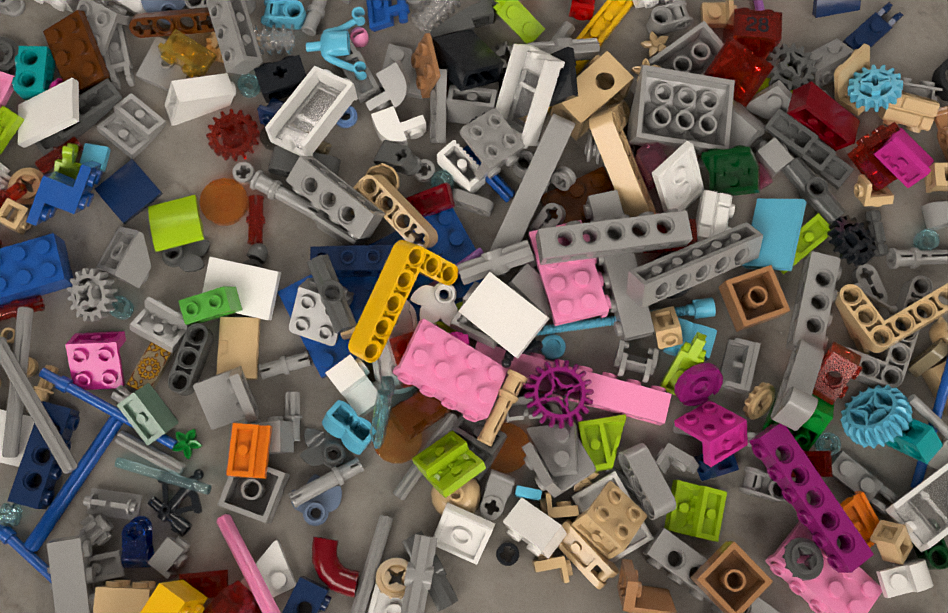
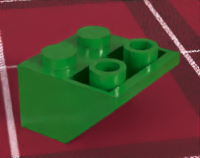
[762,391,834,453]

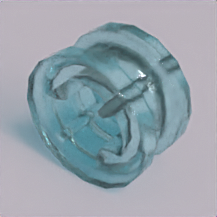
[237,74,260,98]
[913,229,940,251]
[109,296,134,320]
[815,433,841,456]
[0,503,22,526]

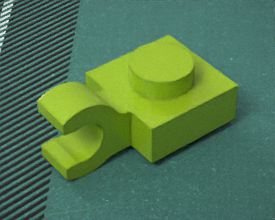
[54,143,82,179]

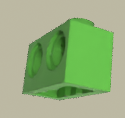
[179,286,242,325]

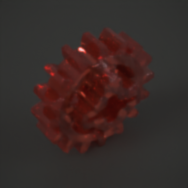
[206,109,260,162]

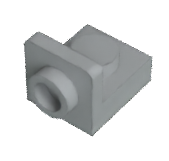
[656,443,699,474]

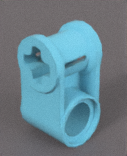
[261,0,307,30]

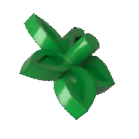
[172,429,203,459]

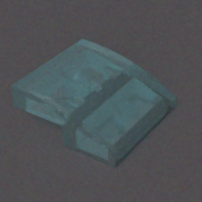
[370,376,395,449]

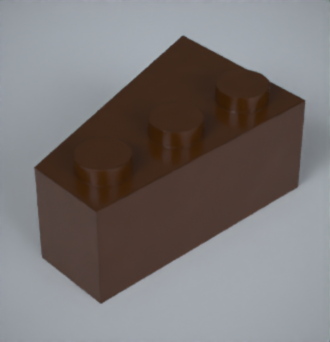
[390,389,453,442]

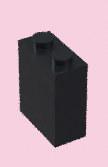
[432,29,504,91]

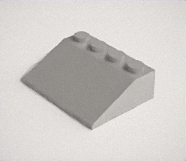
[627,65,735,155]

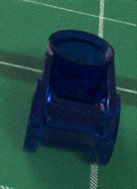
[121,516,154,568]

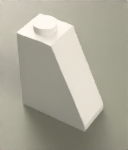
[165,73,236,126]

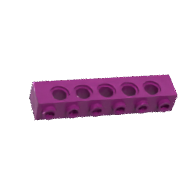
[749,423,874,573]

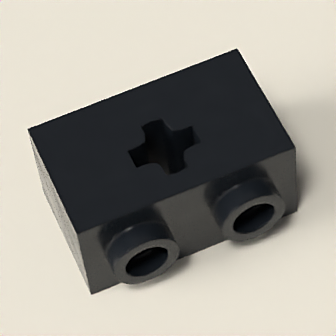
[254,55,307,103]

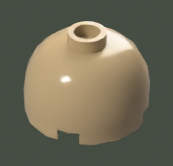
[431,478,481,515]

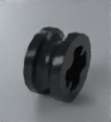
[496,542,519,566]

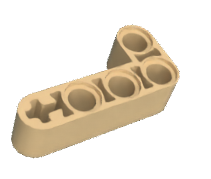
[351,174,438,249]

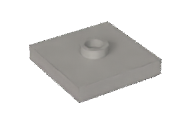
[135,37,201,91]

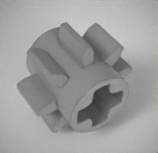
[79,513,114,546]

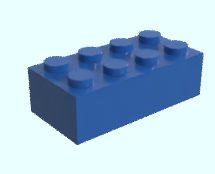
[0,233,73,308]

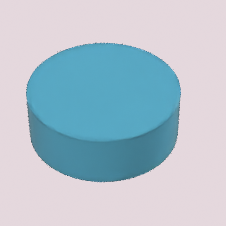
[541,334,566,360]

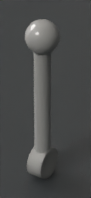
[854,283,898,315]

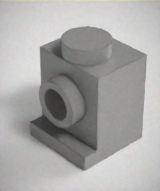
[148,536,191,579]

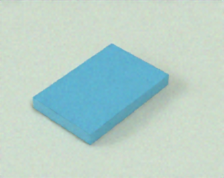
[742,198,806,271]

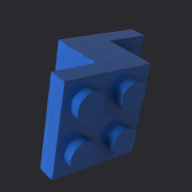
[26,160,103,226]

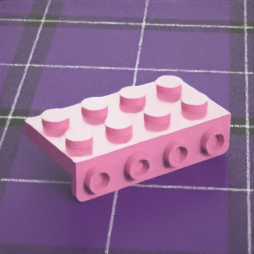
[528,220,611,326]
[393,318,508,422]
[765,521,882,613]

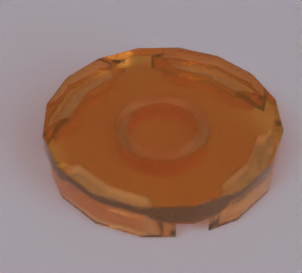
[199,178,249,226]
[372,415,422,464]
[490,423,529,473]

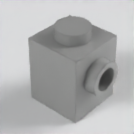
[754,138,794,180]

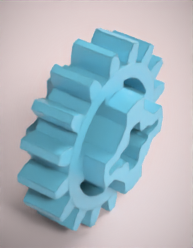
[848,65,903,112]

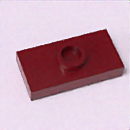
[405,182,455,220]

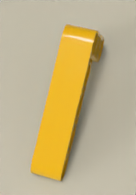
[348,240,458,363]

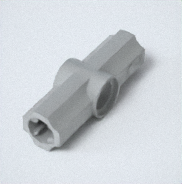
[526,38,600,61]
[457,240,534,285]
[401,534,437,613]

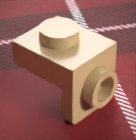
[854,174,894,207]
[532,554,573,583]

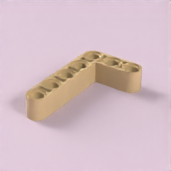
[589,100,656,217]
[835,283,948,353]

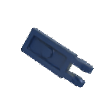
[843,2,904,50]

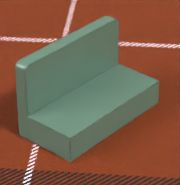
[116,383,178,446]

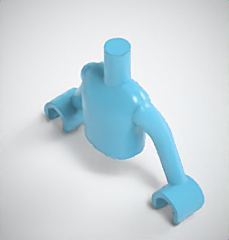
[306,7,367,80]

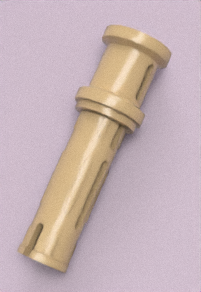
[477,369,529,447]

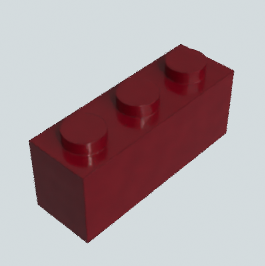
[787,81,860,151]

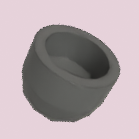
[246,243,268,264]

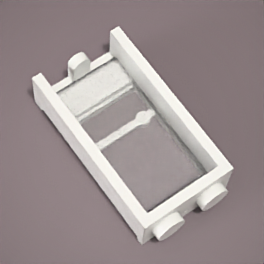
[495,44,565,149]
[265,66,358,156]
[885,462,948,552]

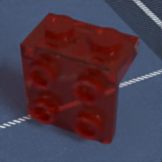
[704,37,774,108]
[847,122,900,191]

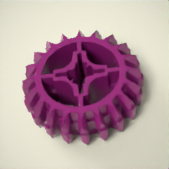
[524,359,594,429]

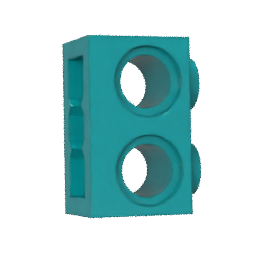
[12,46,56,100]
[885,418,943,464]

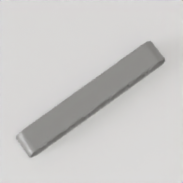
[490,113,576,277]

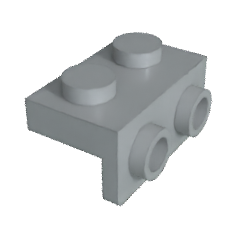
[809,38,854,88]
[130,297,190,353]

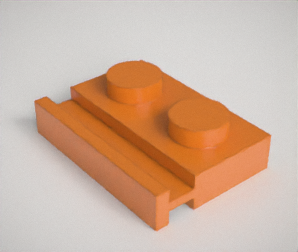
[226,423,272,479]
[840,491,879,548]

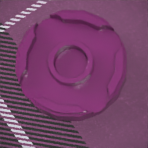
[674,363,723,406]

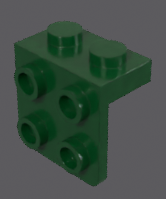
[701,145,760,196]

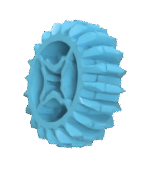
[840,384,913,449]

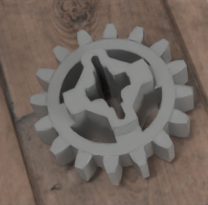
[67,268,118,322]

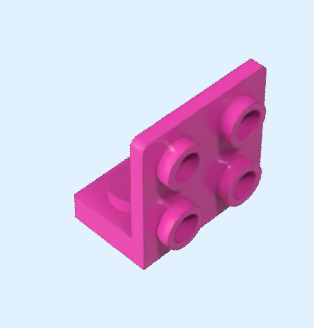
[874,128,934,188]
[65,331,126,390]
[674,401,748,467]

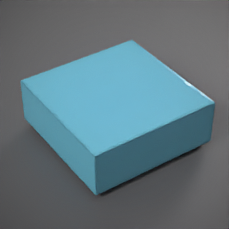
[80,143,111,172]
[514,485,542,502]

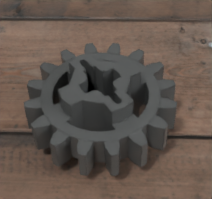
[763,43,817,91]

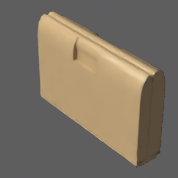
[216,317,261,380]

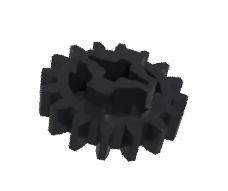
[827,215,876,267]

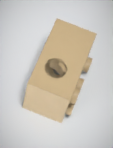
[550,51,634,141]

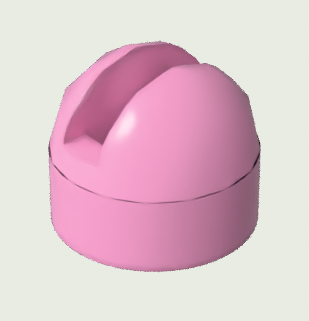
[350,27,369,48]

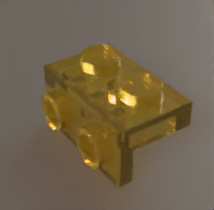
[157,29,217,78]

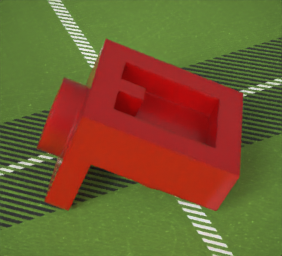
[569,0,595,21]

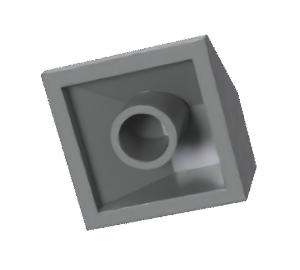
[96,226,151,288]

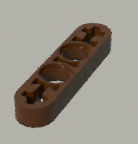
[129,7,215,38]

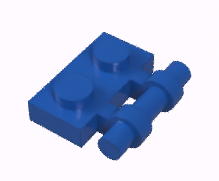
[366,0,410,32]

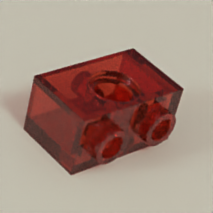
[812,341,862,405]

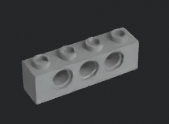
[286,156,385,239]
[786,251,842,350]

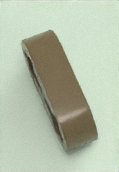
[907,339,948,377]

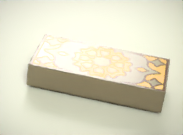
[125,342,175,390]

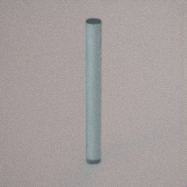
[115,457,212,495]

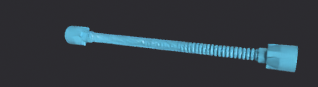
[536,297,716,336]

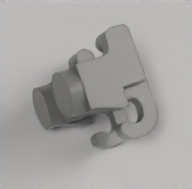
[613,339,659,383]

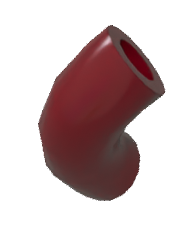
[312,536,360,598]

